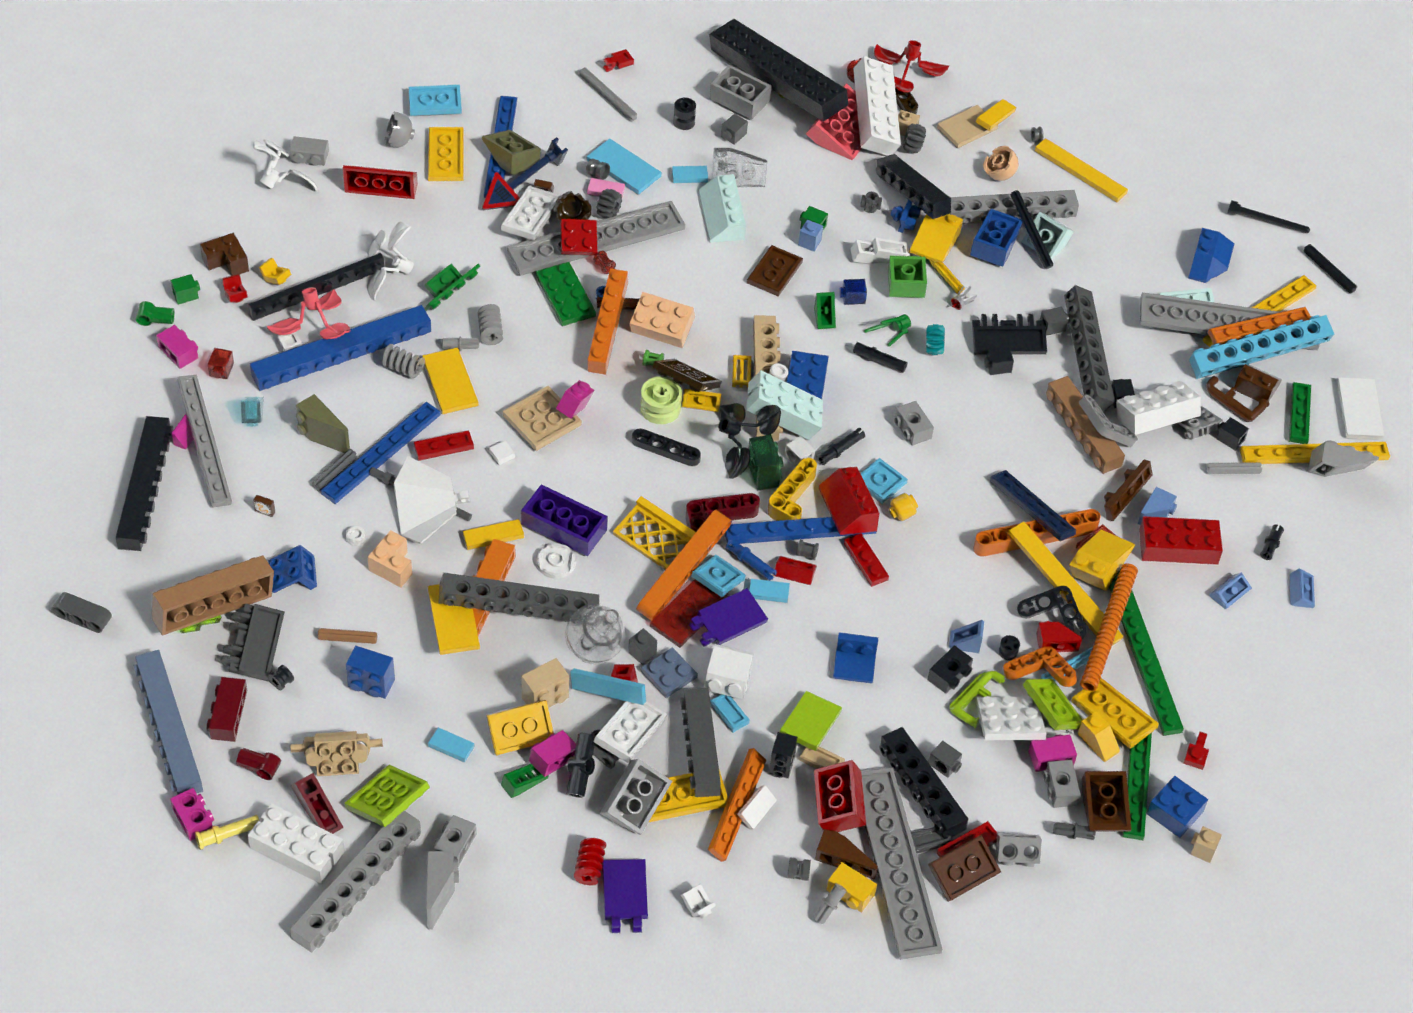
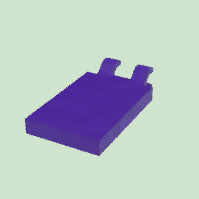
[689,588,768,647]
[603,859,648,933]

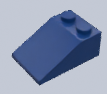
[970,209,1023,267]

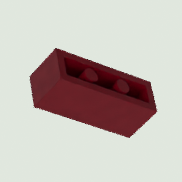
[206,677,248,742]

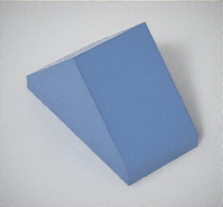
[949,620,984,653]

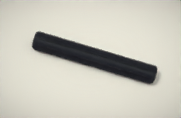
[1303,244,1357,294]

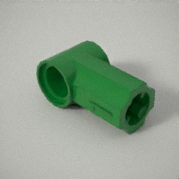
[136,301,175,326]

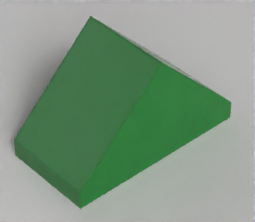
[814,292,836,329]

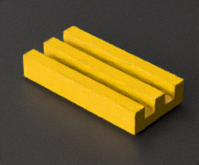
[732,355,752,388]

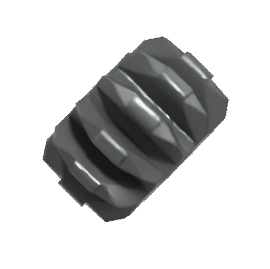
[903,123,926,153]
[596,189,622,219]

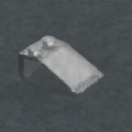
[712,148,767,187]

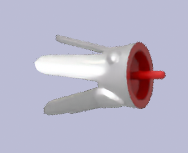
[951,286,977,310]

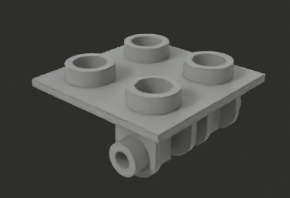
[1178,406,1223,440]

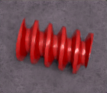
[574,838,607,886]

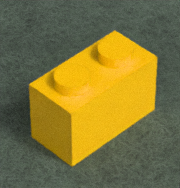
[826,862,877,913]

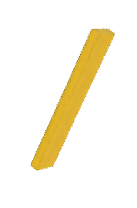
[1035,138,1128,202]

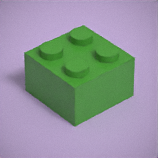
[888,256,927,298]

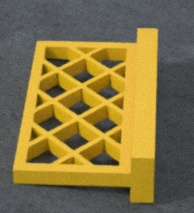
[613,496,696,570]

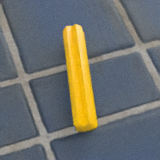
[929,260,965,294]

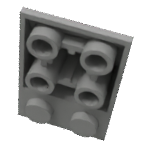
[1308,440,1379,477]

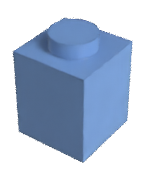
[798,220,823,252]

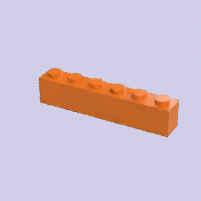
[588,268,628,375]
[472,539,516,636]

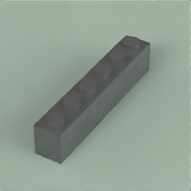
[680,688,721,797]

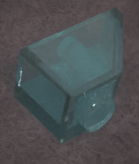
[241,397,264,426]

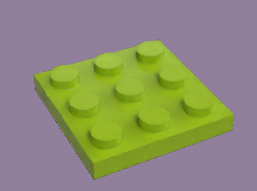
[344,764,430,827]

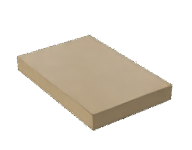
[937,105,998,148]

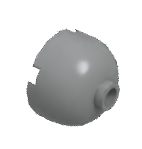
[385,111,415,148]

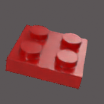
[560,219,598,256]

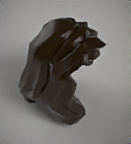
[553,191,592,222]

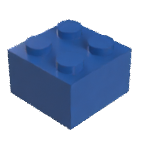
[346,645,395,699]
[1147,775,1208,838]

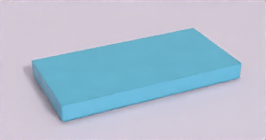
[587,138,662,195]

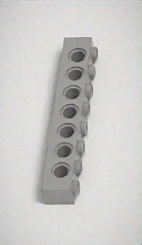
[950,190,1079,224]
[290,811,421,953]

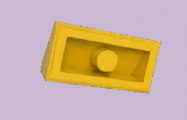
[682,389,722,412]

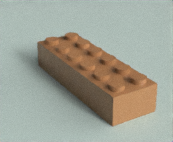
[152,555,274,636]

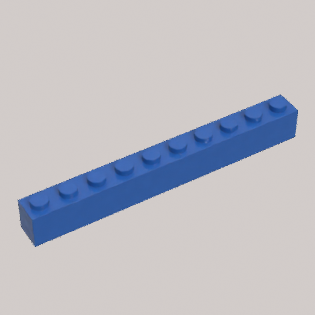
[250,305,431,391]

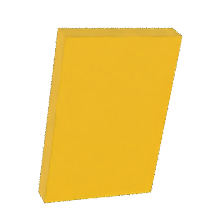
[486,700,554,756]

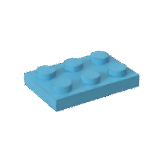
[409,85,462,116]

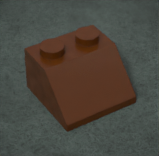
[1234,364,1282,402]

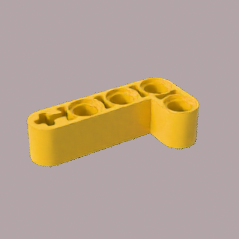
[768,458,817,521]

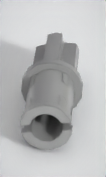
[443,336,479,351]
[814,883,847,924]

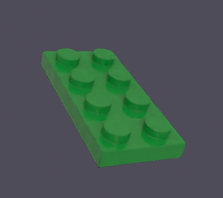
[536,262,596,326]

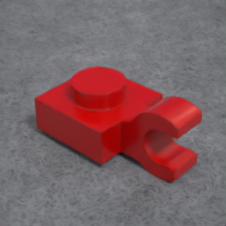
[603,49,634,72]
[1183,731,1209,770]

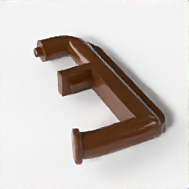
[1206,376,1270,422]

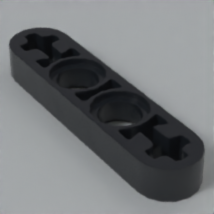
[632,428,701,466]

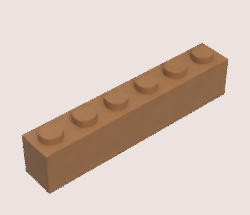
[1046,376,1125,474]

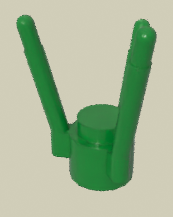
[864,314,911,346]

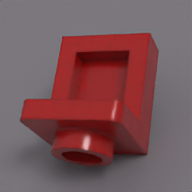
[222,274,248,303]

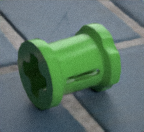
[642,349,664,366]

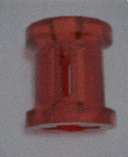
[593,251,616,274]

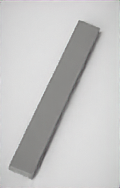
[177,374,232,508]

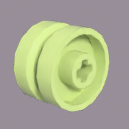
[640,376,682,424]

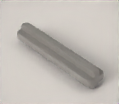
[1206,462,1262,474]

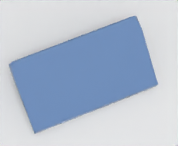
[1290,568,1315,608]
[1209,572,1252,609]

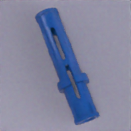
[726,544,777,581]

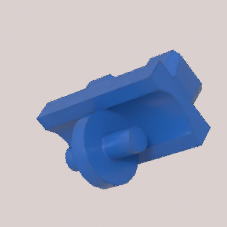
[891,200,921,233]

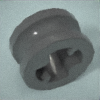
[1031,126,1043,143]

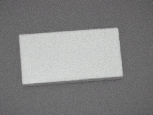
[738,785,777,829]

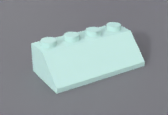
[699,174,746,243]

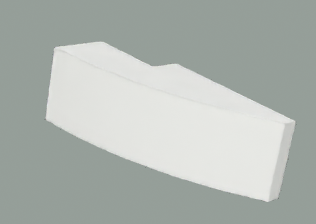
[851,237,910,263]

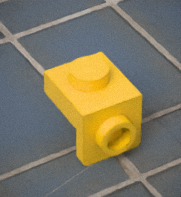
[259,258,292,285]

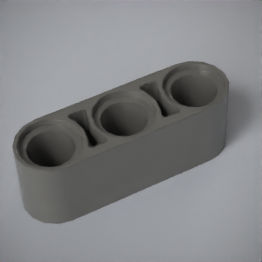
[51,592,112,633]

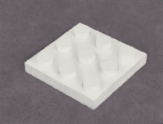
[976,696,1046,740]

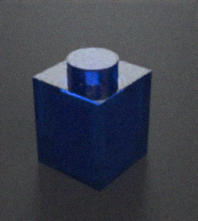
[839,279,867,305]

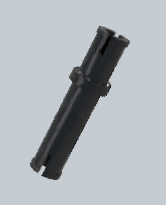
[853,342,908,373]
[817,428,865,465]

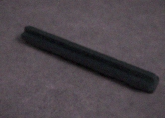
[1010,190,1054,269]

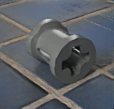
[796,539,819,560]

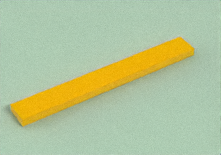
[1203,275,1317,347]
[1240,442,1390,464]
[1008,521,1123,646]

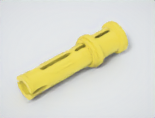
[195,815,259,850]

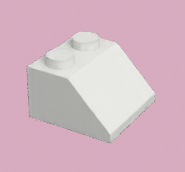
[704,644,754,699]

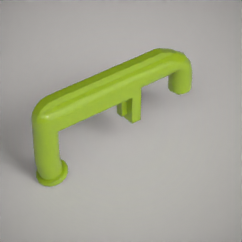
[949,671,1005,729]

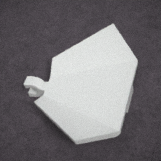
[394,456,470,544]

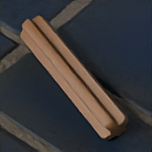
[318,628,378,644]

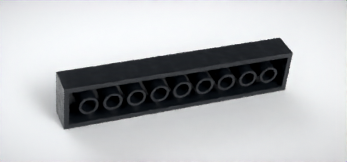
[709,19,848,122]

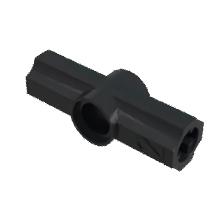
[566,733,596,798]

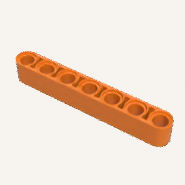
[973,509,1101,556]
[636,510,732,621]

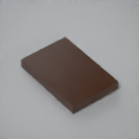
[747,245,803,297]
[928,835,1001,902]

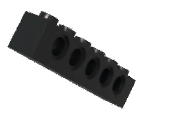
[879,727,968,839]

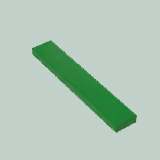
[1123,733,1152,841]

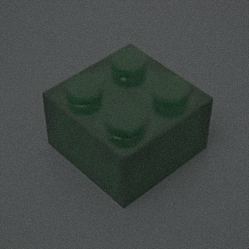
[748,435,784,491]

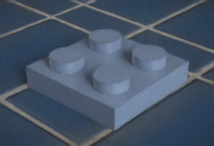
[641,647,698,698]

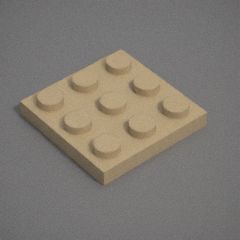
[503,386,582,451]

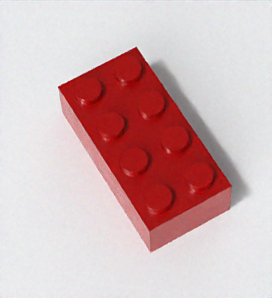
[1139,516,1223,565]

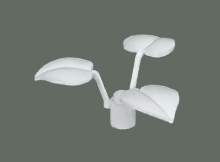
[253,139,317,191]
[368,222,414,301]

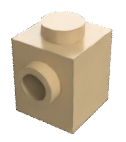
[898,110,920,136]
[1191,826,1222,863]

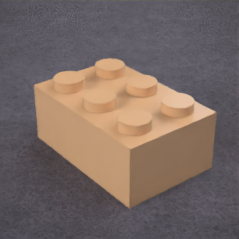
[630,292,695,348]

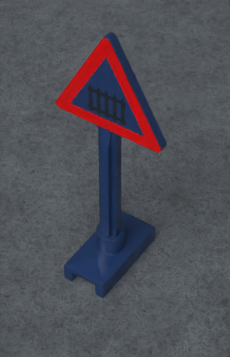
[482,137,568,210]

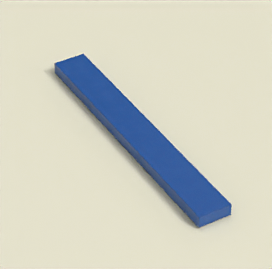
[484,96,517,198]
[321,401,440,504]

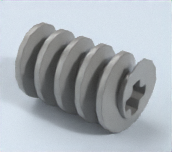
[477,304,503,345]
[383,344,425,378]

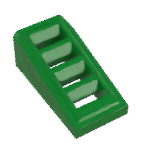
[501,764,549,798]

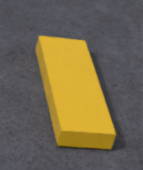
[976,99,1017,131]
[463,519,524,550]

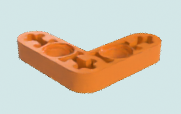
[1003,647,1077,687]

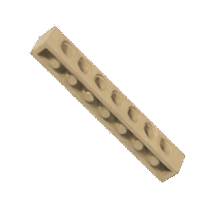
[753,315,783,441]

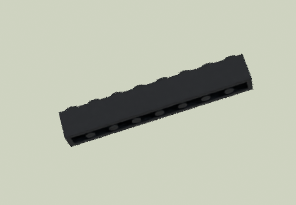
[115,416,173,551]

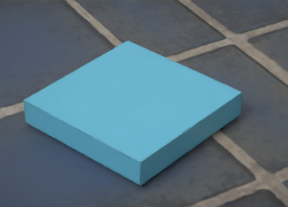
[860,458,908,504]
[691,554,746,597]

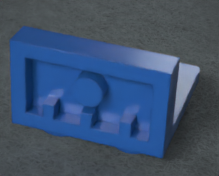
[268,545,317,593]
[833,632,879,683]

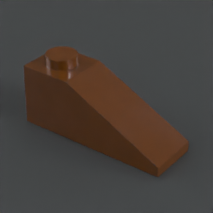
[815,829,878,880]

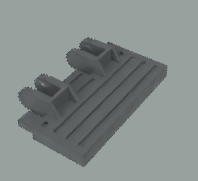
[220,604,285,681]

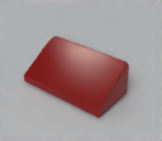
[774,556,817,585]

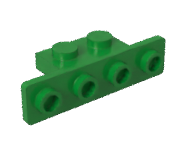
[424,263,481,311]

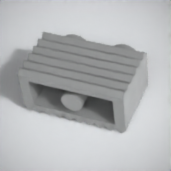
[289,136,329,166]

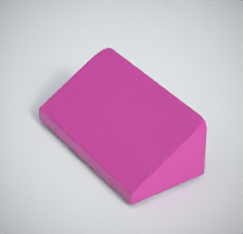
[172,414,194,449]

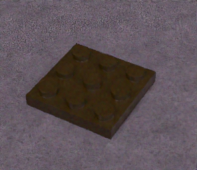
[652,359,722,392]

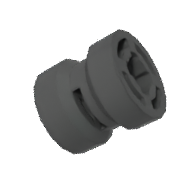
[586,159,610,180]
[787,857,811,881]

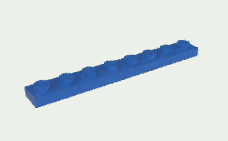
[724,517,877,545]

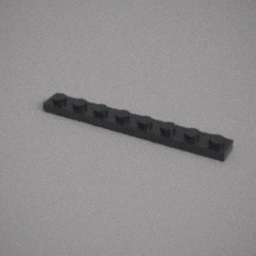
[248,253,384,321]

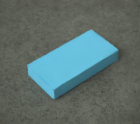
[672,166,708,183]
[750,579,790,603]
[710,694,750,733]
[428,727,475,762]

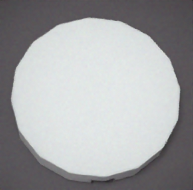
[537,543,576,579]

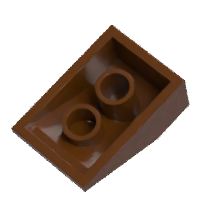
[1081,771,1131,832]

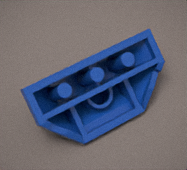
[1188,227,1235,283]

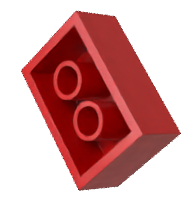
[814,760,866,832]

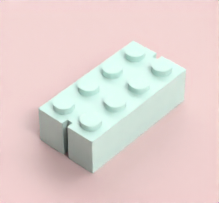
[747,370,823,440]

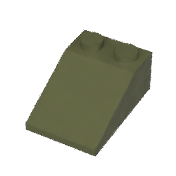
[482,130,541,175]
[295,394,350,453]

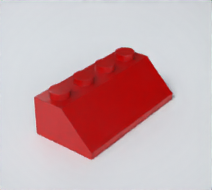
[343,165,418,199]
[819,467,880,535]

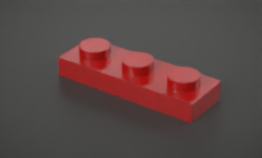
[414,430,474,461]
[844,533,889,587]
[937,821,997,857]

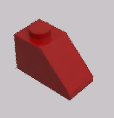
[1036,621,1082,652]

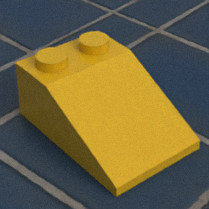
[909,214,963,263]
[1069,530,1135,591]

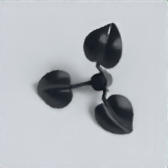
[718,403,781,479]

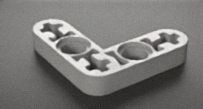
[1079,395,1138,447]

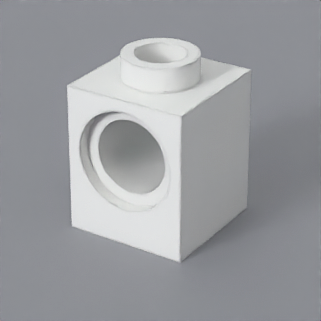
[785,436,815,467]

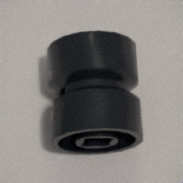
[673,97,696,130]

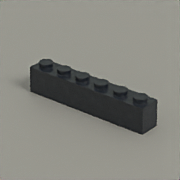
[876,154,951,219]

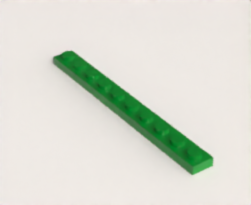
[1109,569,1184,736]

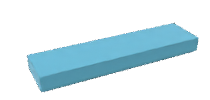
[570,668,646,705]

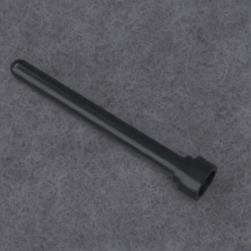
[1227,200,1310,233]

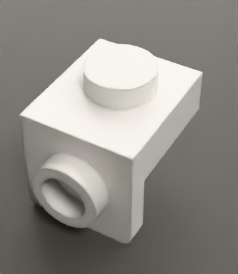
[681,884,716,918]

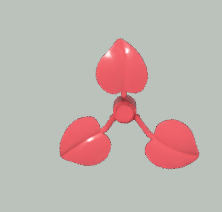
[267,287,351,339]

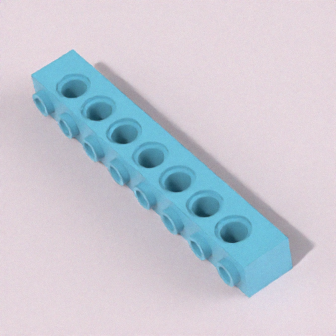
[1189,315,1334,379]

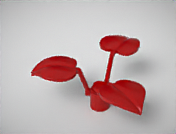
[874,40,949,92]

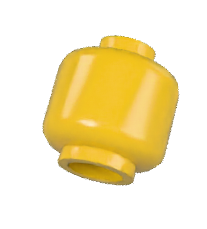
[889,493,918,521]

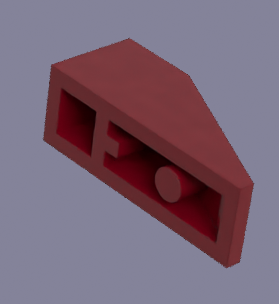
[291,773,344,834]

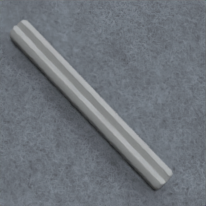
[579,67,637,121]

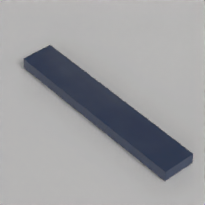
[990,470,1076,542]

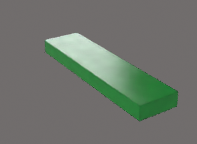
[1289,382,1311,444]

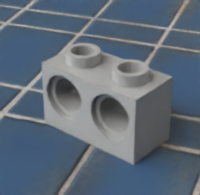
[996,833,1042,867]

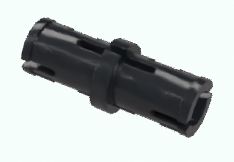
[1260,524,1284,560]

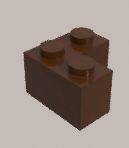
[200,233,249,276]

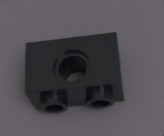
[927,645,973,694]
[769,732,798,779]

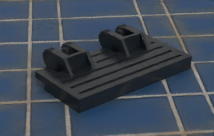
[972,314,1047,355]

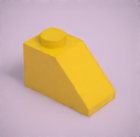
[1078,711,1120,762]

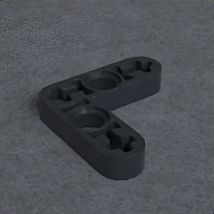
[1017,585,1086,639]

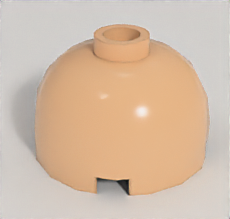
[983,146,1019,181]

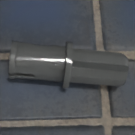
[1053,822,1096,840]

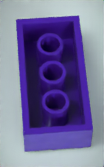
[521,484,608,557]

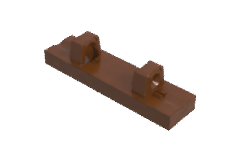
[1104,459,1153,521]

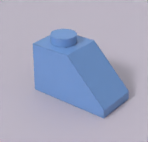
[1138,487,1177,525]

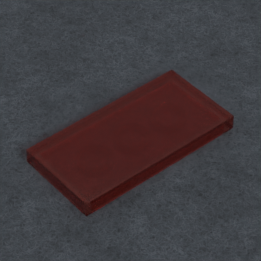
[650,579,730,648]

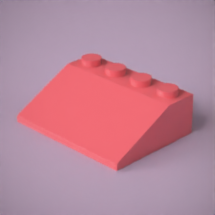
[806,83,861,160]

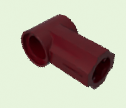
[236,748,281,780]

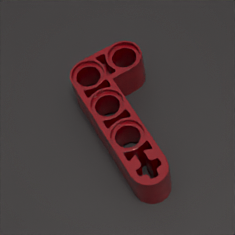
[686,493,760,532]

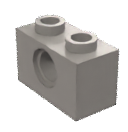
[894,401,934,446]
[1043,760,1081,808]
[433,815,476,867]

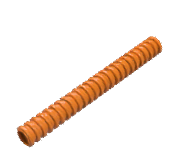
[1080,563,1138,691]

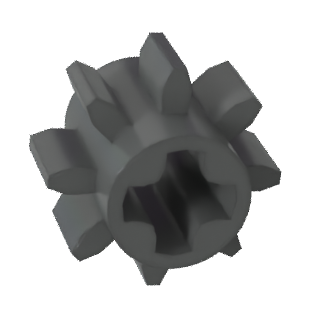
[860,191,882,213]

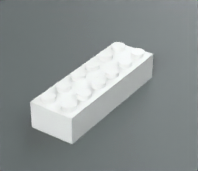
[853,56,901,156]

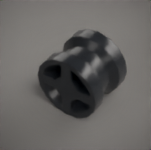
[998,635,1020,660]
[269,665,294,691]

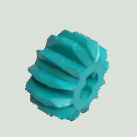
[926,324,945,355]

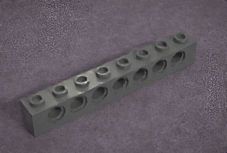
[1064,285,1115,413]
[439,572,599,625]

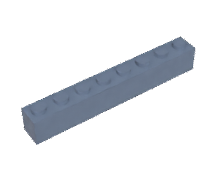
[133,650,203,795]

